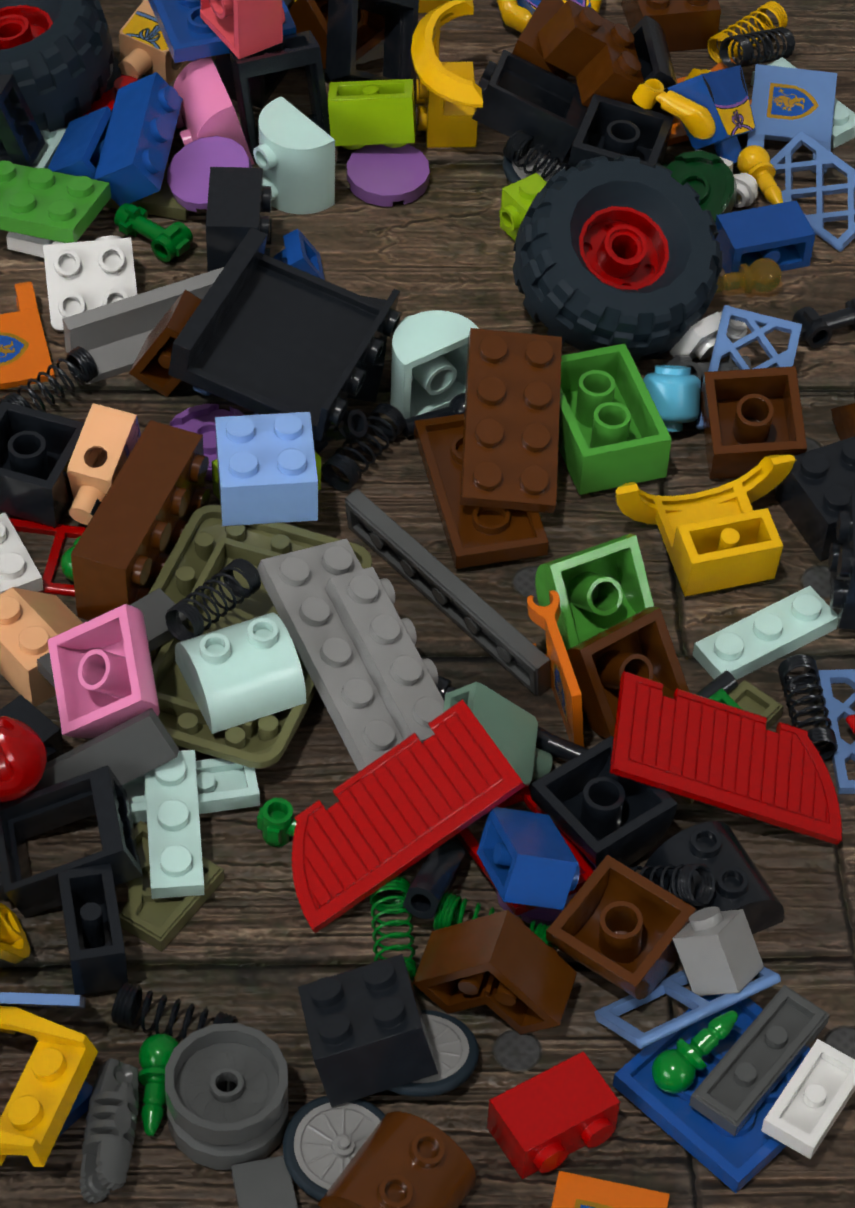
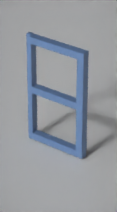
[594,966,781,1049]

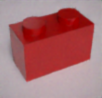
[487,1051,620,1179]

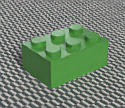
[558,343,672,495]

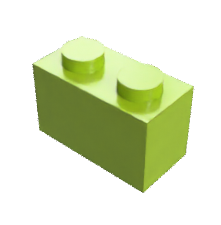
[328,79,416,150]

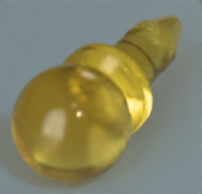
[716,258,782,294]

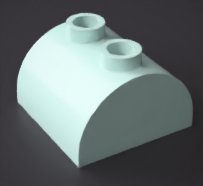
[253,96,335,215]
[390,310,479,419]
[175,612,306,734]

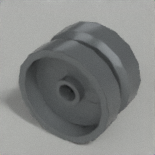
[165,1023,289,1170]

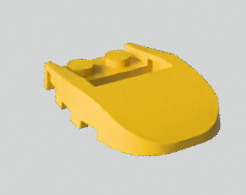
[0,1005,98,1167]

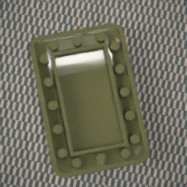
[148,504,372,769]

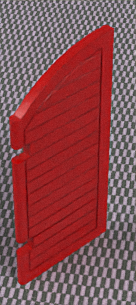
[610,671,842,845]
[292,699,525,934]

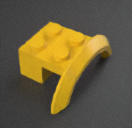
[411,0,483,148]
[615,455,796,597]

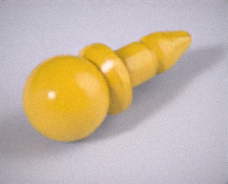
[737,145,783,205]

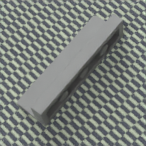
[62,267,224,384]

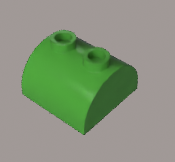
[535,534,654,651]

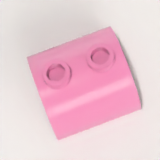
[173,57,255,165]
[48,604,160,738]

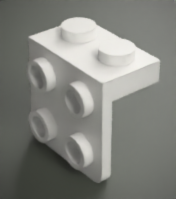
[43,235,137,332]

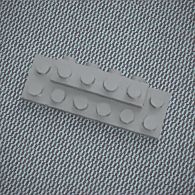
[257,538,445,771]

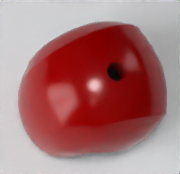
[0,716,47,803]

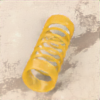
[707,1,788,63]

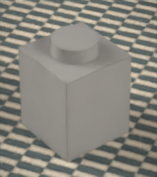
[672,906,764,996]

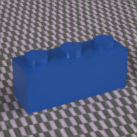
[94,72,183,206]

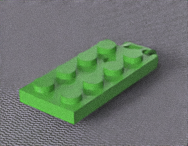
[0,161,111,243]

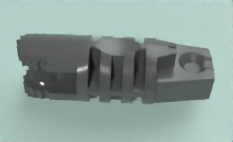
[79,1058,139,1204]

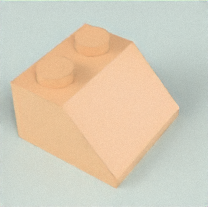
[0,587,83,707]

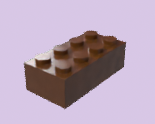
[71,420,210,621]

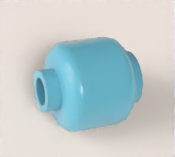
[643,365,701,432]

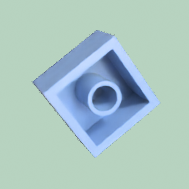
[215,412,318,526]

